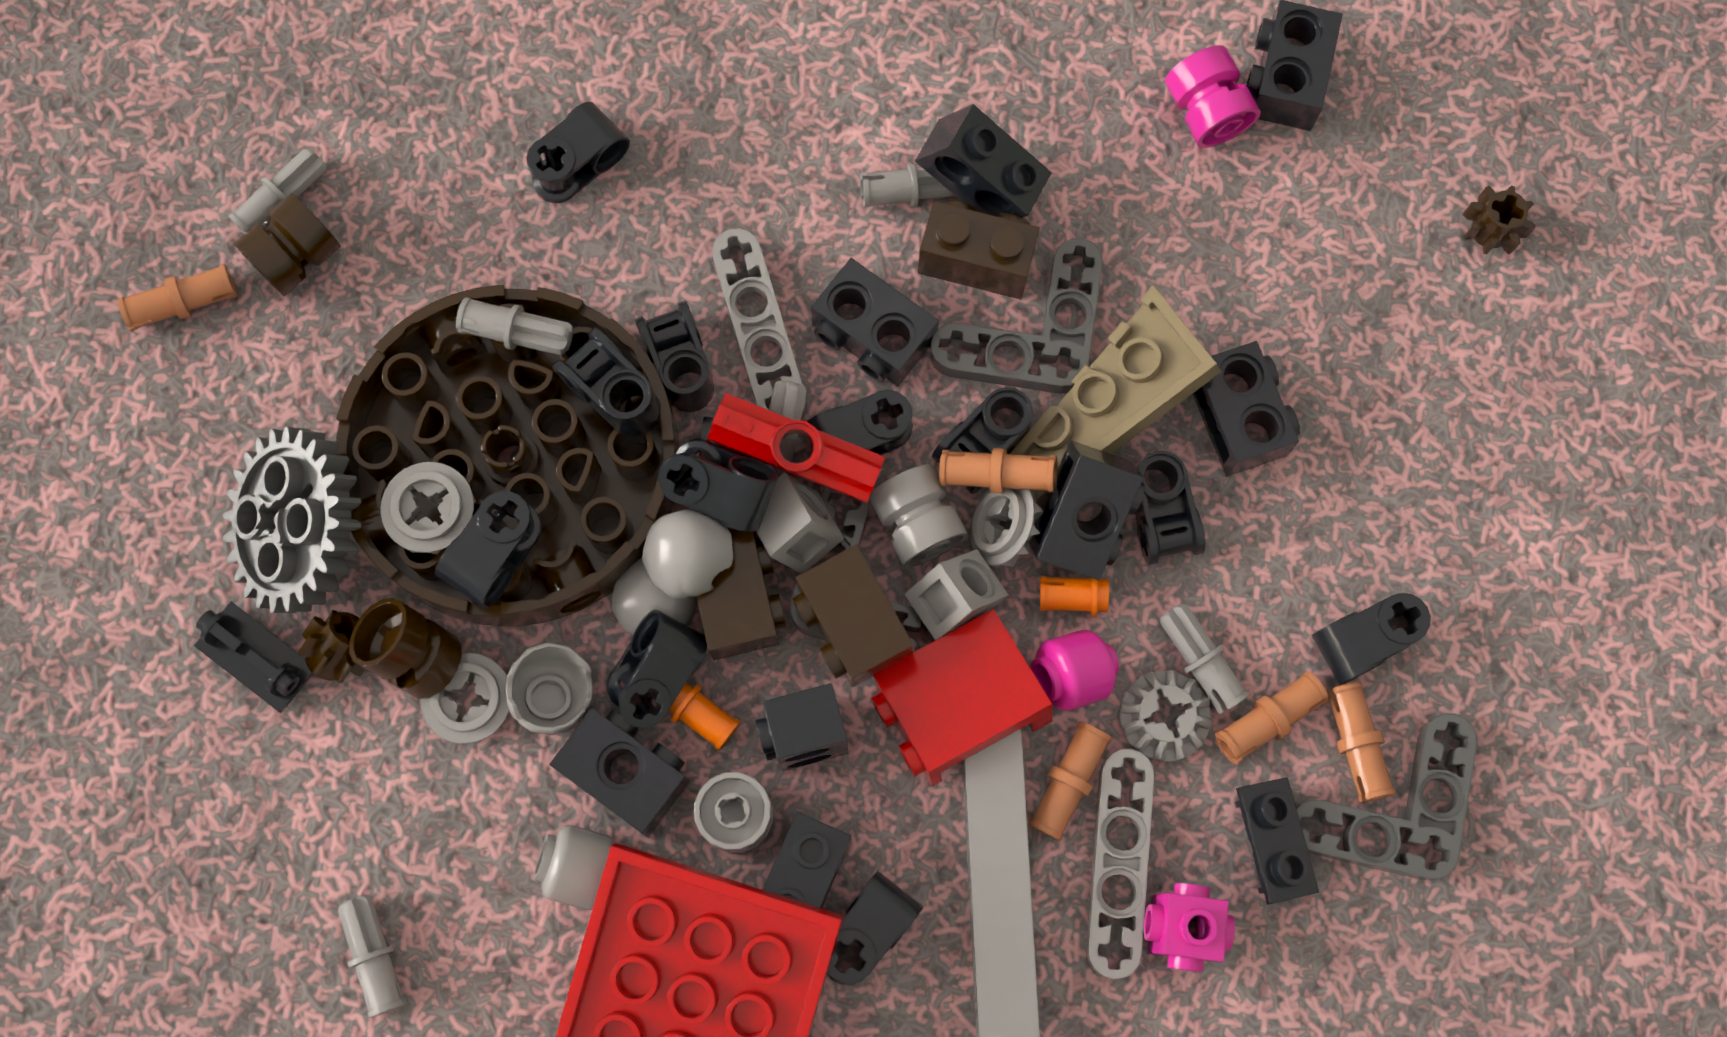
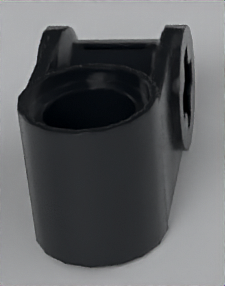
[526,102,630,203]
[634,300,715,412]
[552,327,660,437]
[931,387,1033,494]
[807,390,913,455]
[658,438,778,532]
[1135,451,1206,565]
[435,491,542,609]
[1311,593,1431,685]
[606,609,707,729]
[827,870,924,985]

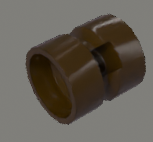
[233,193,341,297]
[349,598,462,699]

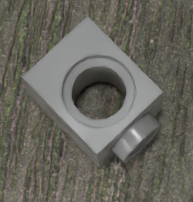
[757,472,844,574]
[904,549,1009,640]

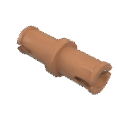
[117,264,238,332]
[939,448,1058,494]
[1215,671,1329,765]
[1327,682,1396,804]
[1028,721,1112,841]

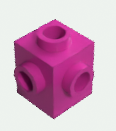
[1144,883,1235,972]

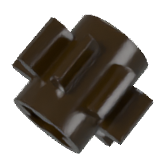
[1463,185,1536,255]
[298,610,365,683]

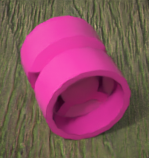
[1165,45,1261,148]

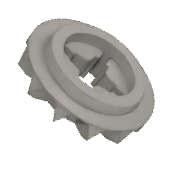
[381,462,476,554]
[970,488,1043,568]
[420,653,510,744]
[1120,670,1213,761]

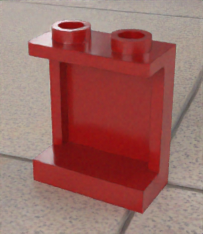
[871,609,1053,787]

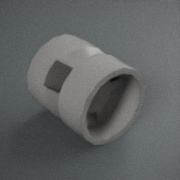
[869,464,968,568]
[694,772,774,854]

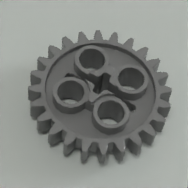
[223,427,361,613]

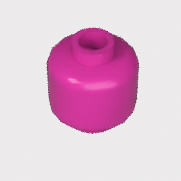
[1030,630,1119,711]

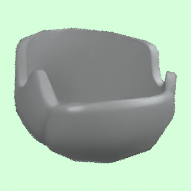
[642,509,733,598]
[612,558,697,636]
[506,642,593,736]

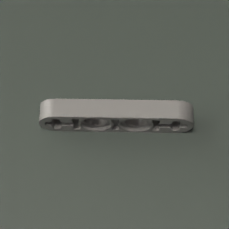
[712,228,807,421]
[1086,749,1154,979]

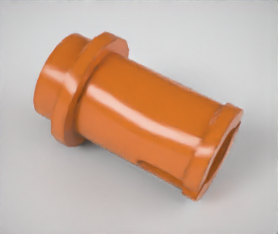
[1040,575,1109,618]
[669,682,742,751]

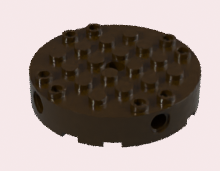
[336,285,680,627]

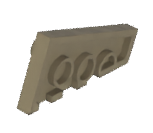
[1009,285,1222,507]

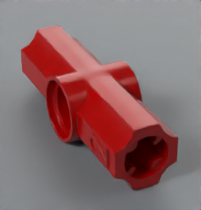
[707,393,885,503]

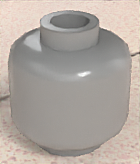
[534,825,615,910]

